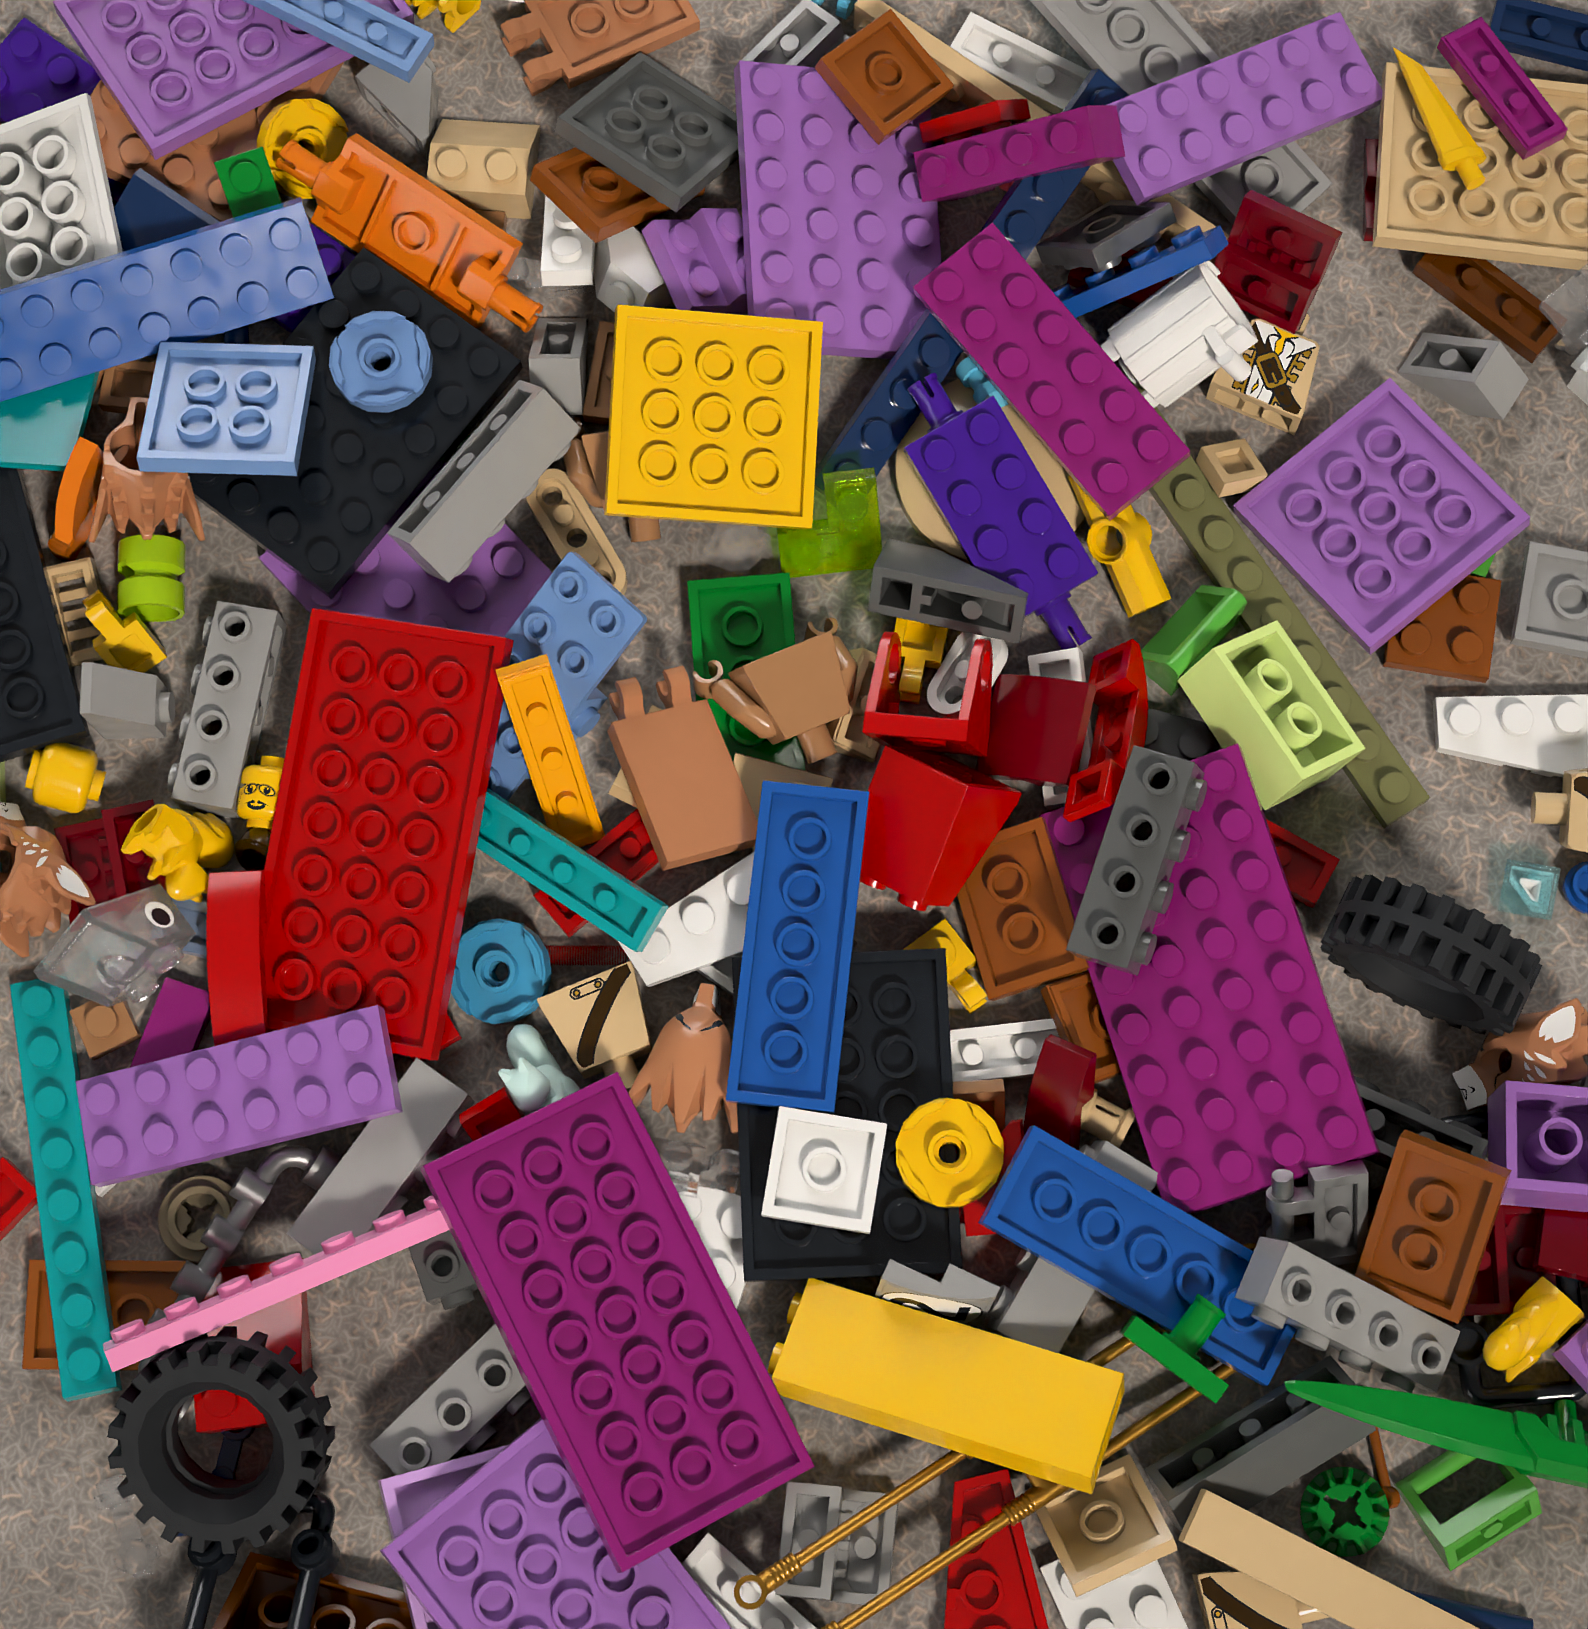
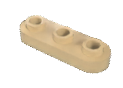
[526,469,628,595]

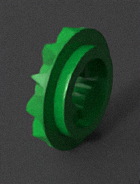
[1300,1467,1390,1557]

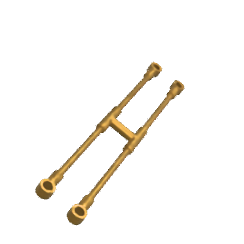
[734,1243,1298,1629]

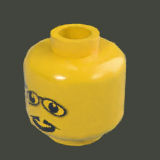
[236,756,284,832]

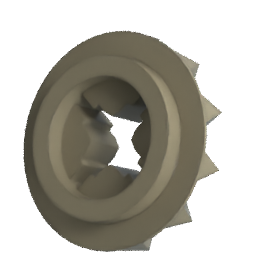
[158,1176,238,1262]

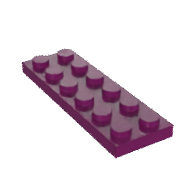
[913,222,1190,521]

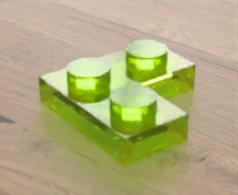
[777,467,882,578]

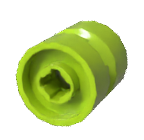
[117,534,186,622]

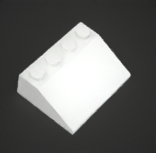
[0,93,123,290]

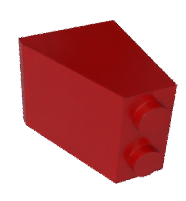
[860,745,1022,911]

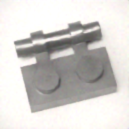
[1266,1160,1369,1266]

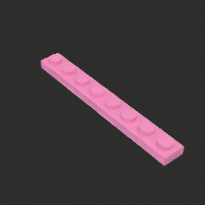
[103,1195,449,1372]

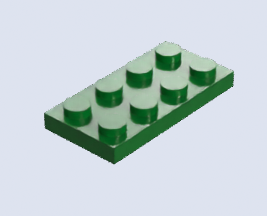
[687,572,806,771]

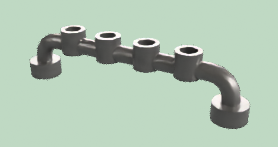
[138,1144,342,1423]

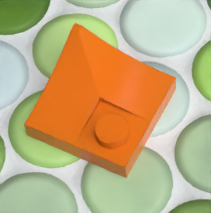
[48,437,103,562]

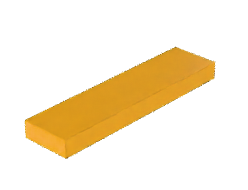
[496,654,605,847]

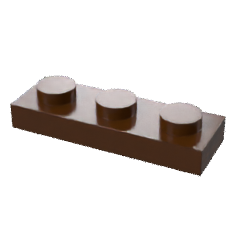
[1412,253,1567,364]

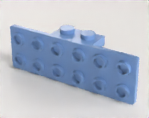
[487,552,647,801]

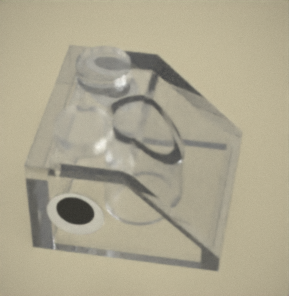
[34,884,196,1007]

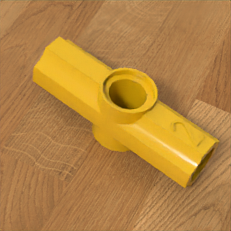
[1068,476,1172,618]

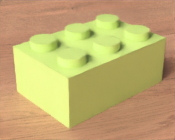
[1177,620,1366,810]

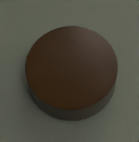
[235,828,271,871]

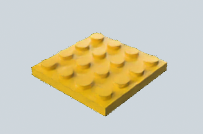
[604,305,823,530]

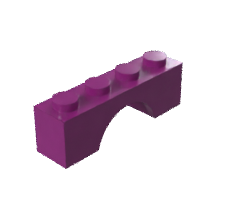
[913,105,1126,202]

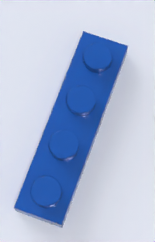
[1052,225,1229,318]

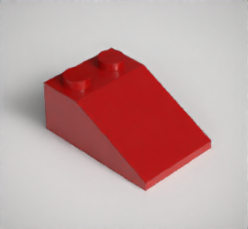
[194,1258,315,1434]

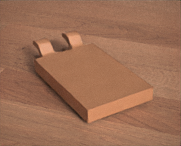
[500,0,700,96]
[607,665,758,871]

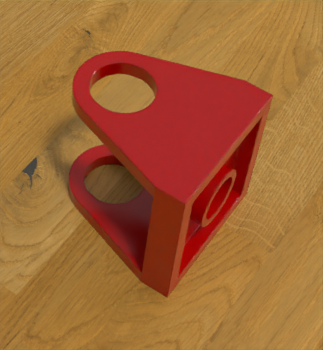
[862,632,993,757]

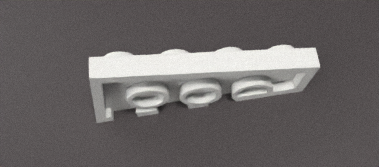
[1433,694,1588,778]
[618,852,754,987]

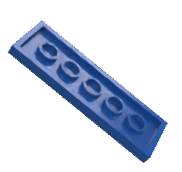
[726,780,869,1114]
[978,1125,1296,1386]

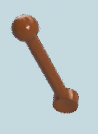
[1368,1426,1400,1509]

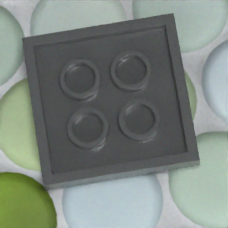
[554,52,739,212]

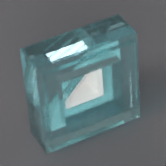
[1498,859,1561,921]

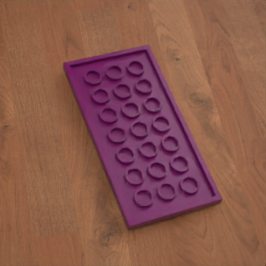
[1039,743,1380,1215]
[420,1072,815,1573]

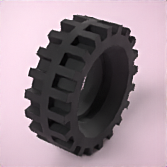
[1320,875,1542,1036]
[107,1326,335,1554]

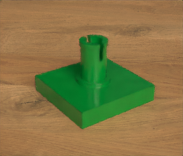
[1119,1294,1229,1403]

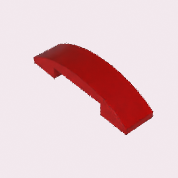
[1063,639,1148,822]
[206,870,273,1046]

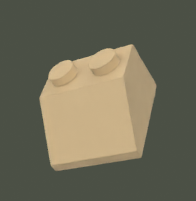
[427,119,541,219]

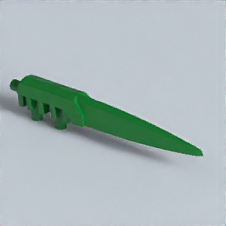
[1284,1380,1588,1488]

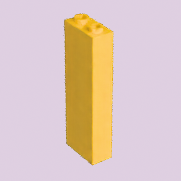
[768,1279,1125,1494]

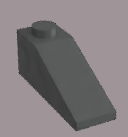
[868,539,1028,643]

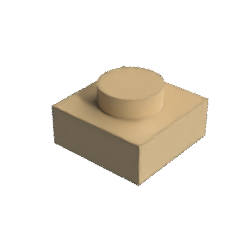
[1196,438,1268,498]

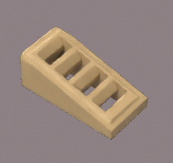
[46,557,103,667]

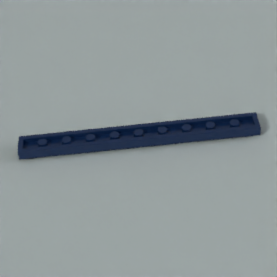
[814,69,1130,513]

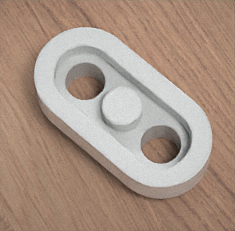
[927,632,1008,719]

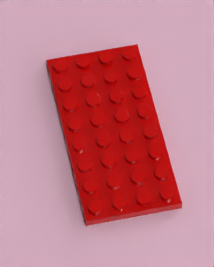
[262,608,514,1060]

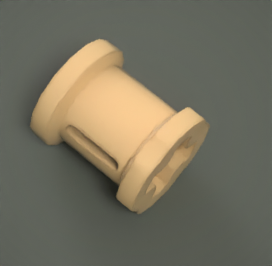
[1081,1088,1135,1148]

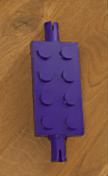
[903,373,1098,650]

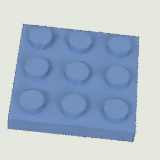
[136,342,316,476]

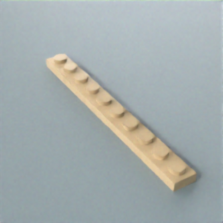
[854,0,1229,264]

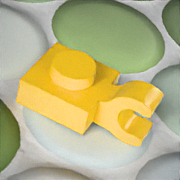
[82,590,167,673]
[894,617,948,704]
[903,919,987,1014]

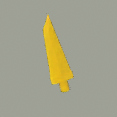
[1393,47,1486,190]

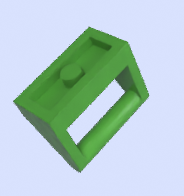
[1141,585,1247,696]
[1394,1450,1542,1571]

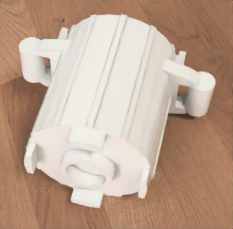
[1101,260,1258,408]

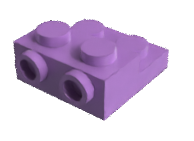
[641,208,748,315]

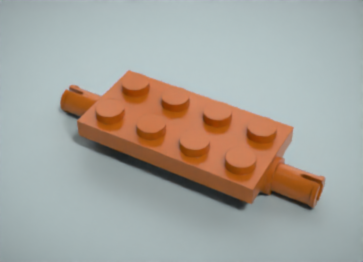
[276,133,543,333]

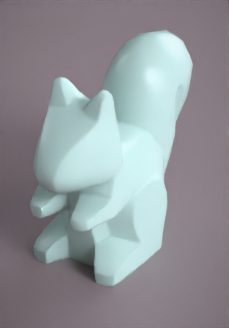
[498,1024,580,1116]

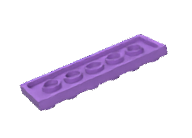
[1107,12,1382,206]
[76,1005,403,1187]

